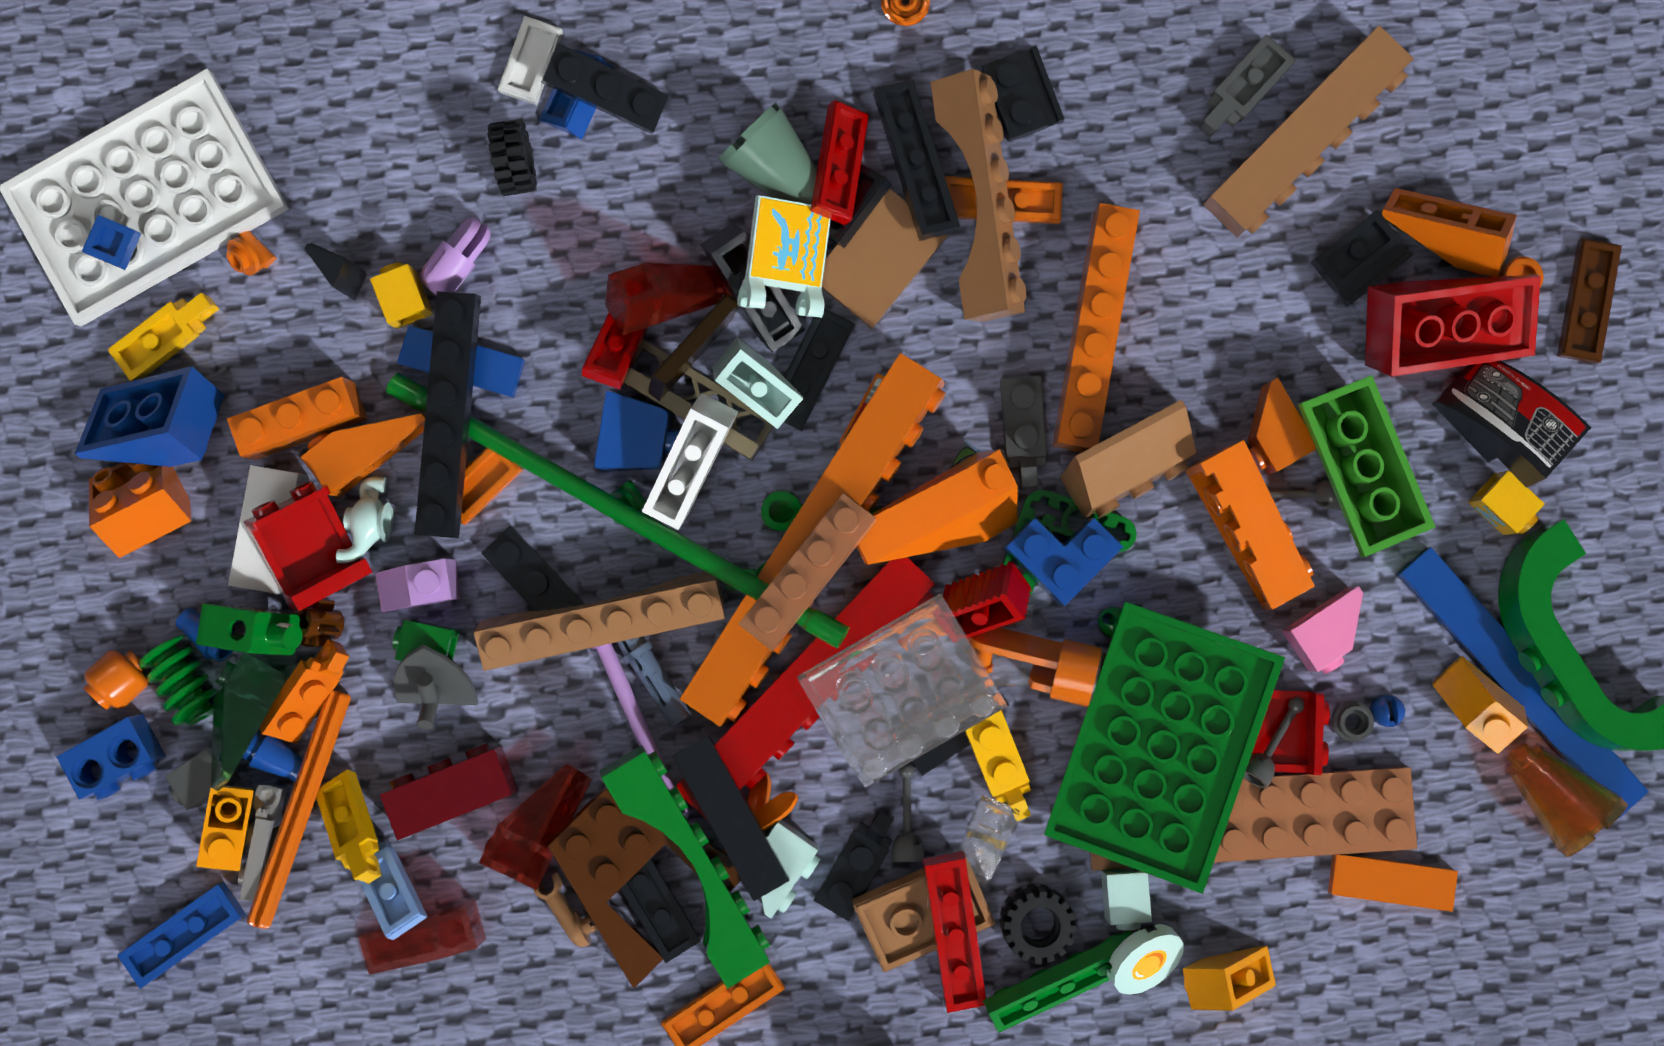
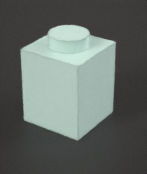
[1101,868,1152,930]

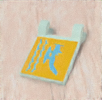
[737,195,831,318]

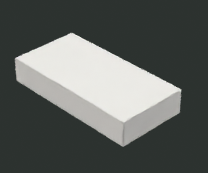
[498,16,563,106]

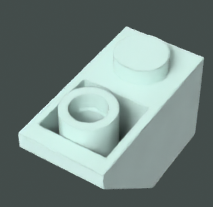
[761,819,820,919]

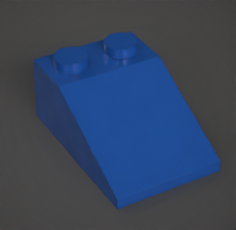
[74,366,224,467]

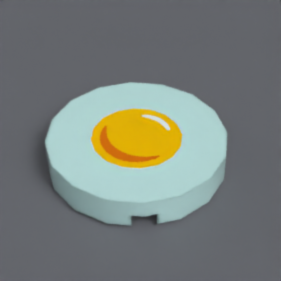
[1107,924,1184,995]

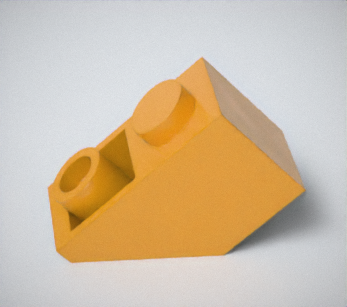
[196,784,254,871]

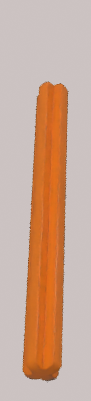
[246,690,351,929]

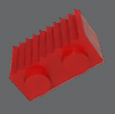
[936,561,1032,642]

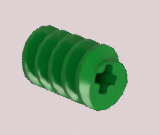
[139,636,226,726]

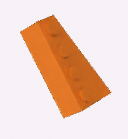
[1185,440,1315,610]

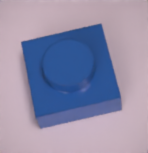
[82,215,141,270]

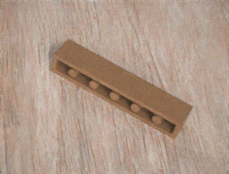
[1203,25,1414,238]

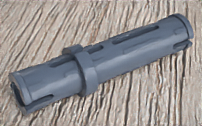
[617,637,693,727]

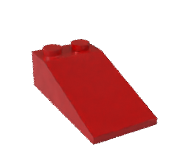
[1365,275,1541,377]

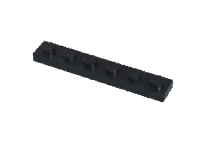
[414,291,481,538]

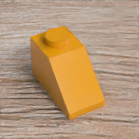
[1432,655,1528,754]
[1182,946,1276,1011]

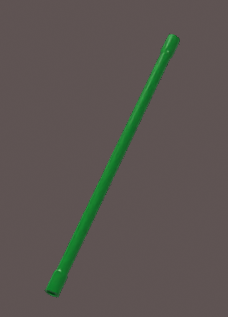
[386,373,850,649]

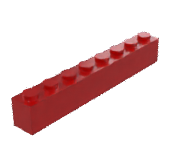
[676,557,935,822]

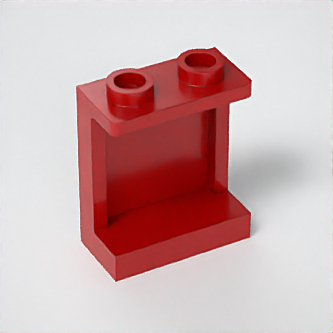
[243,481,373,612]
[1252,690,1330,776]

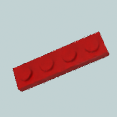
[922,851,986,1013]

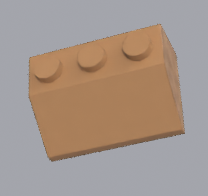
[1060,399,1197,518]

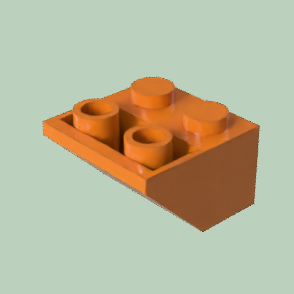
[89,462,192,558]

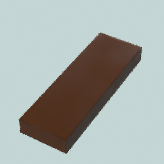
[1557,238,1622,364]

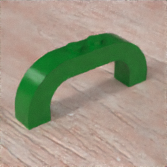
[1498,519,1664,751]

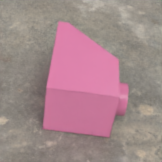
[1281,586,1363,674]

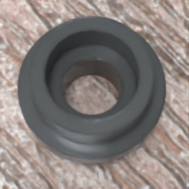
[1332,701,1374,742]

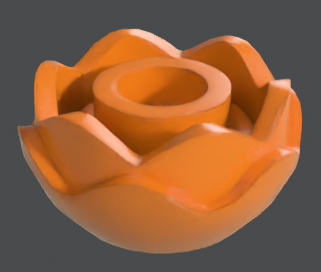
[881,0,930,26]

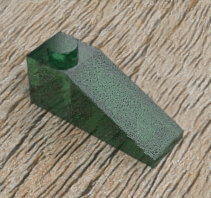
[211,653,288,791]

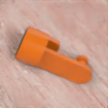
[967,628,1103,707]

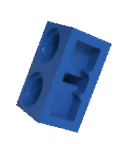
[56,714,166,801]

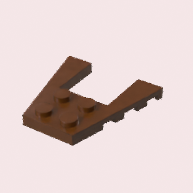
[548,786,741,988]

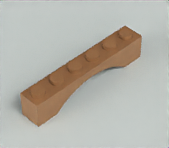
[930,69,1026,322]
[473,572,725,671]

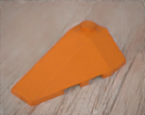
[857,449,1018,565]

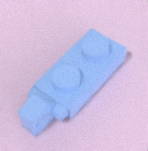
[359,838,428,940]

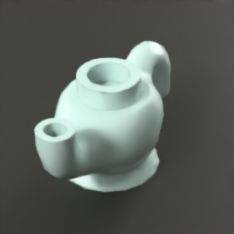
[336,476,394,563]

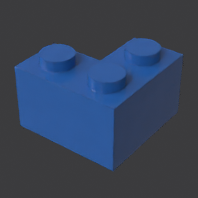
[1002,518,1123,606]

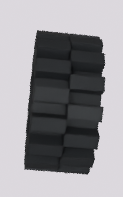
[487,118,537,196]

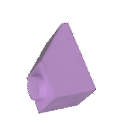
[375,559,462,613]

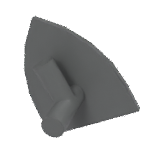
[393,645,478,730]

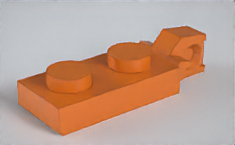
[258,639,350,744]

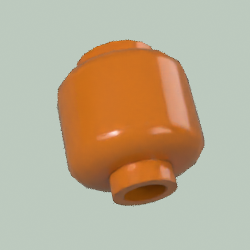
[83,650,148,710]

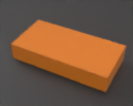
[461,448,523,525]

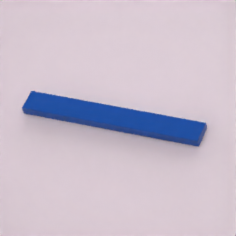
[1397,547,1649,818]

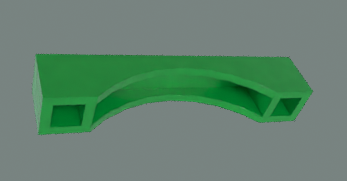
[600,745,771,989]

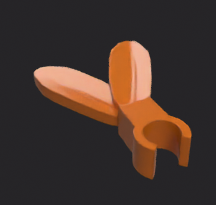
[723,771,798,855]

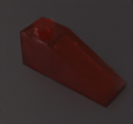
[478,764,592,890]
[358,900,486,975]

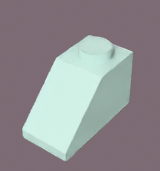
[712,337,803,429]

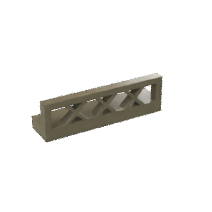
[623,340,774,461]

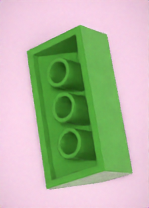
[1298,375,1436,558]

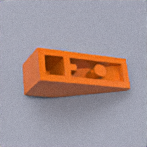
[1382,188,1517,277]
[300,413,425,498]

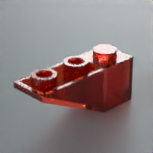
[605,262,732,335]

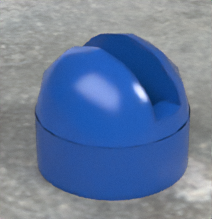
[1370,694,1406,727]

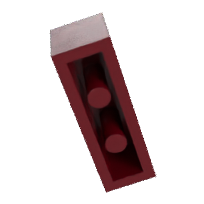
[380,743,519,841]

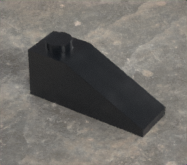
[700,223,805,353]

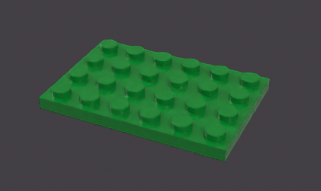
[1044,602,1285,894]

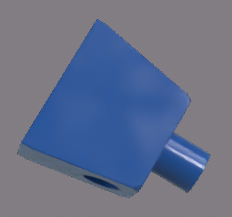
[594,391,680,471]

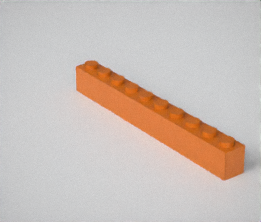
[679,353,946,727]

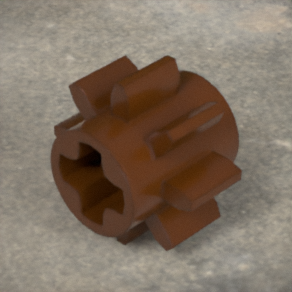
[294,599,344,648]

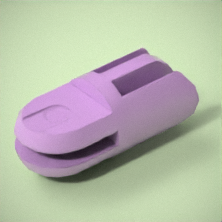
[419,217,491,295]

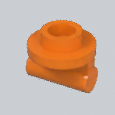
[226,231,277,276]

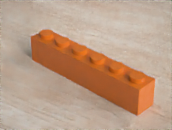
[1052,203,1140,452]

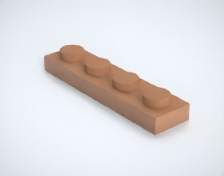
[739,493,877,652]

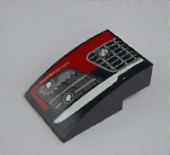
[1432,361,1592,488]

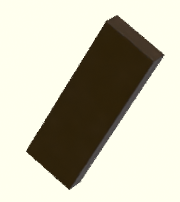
[648,294,738,401]

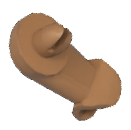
[534,872,598,947]

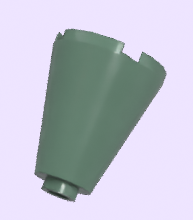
[718,102,817,205]

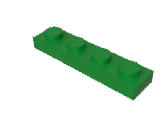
[983,930,1133,1033]

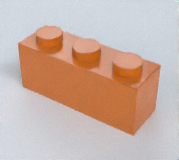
[227,376,368,460]

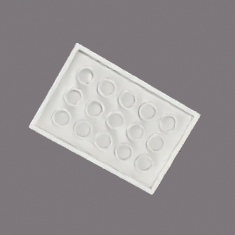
[0,69,289,327]

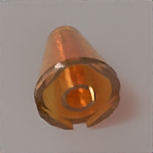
[1506,742,1628,857]

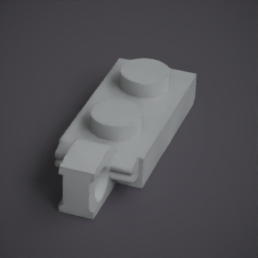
[238,783,287,902]

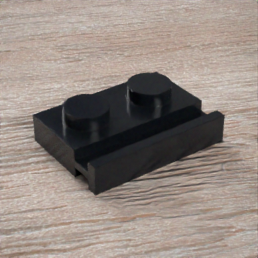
[982,45,1065,142]
[1310,210,1414,307]

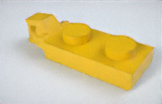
[108,293,219,381]
[961,706,1031,822]
[316,769,382,884]

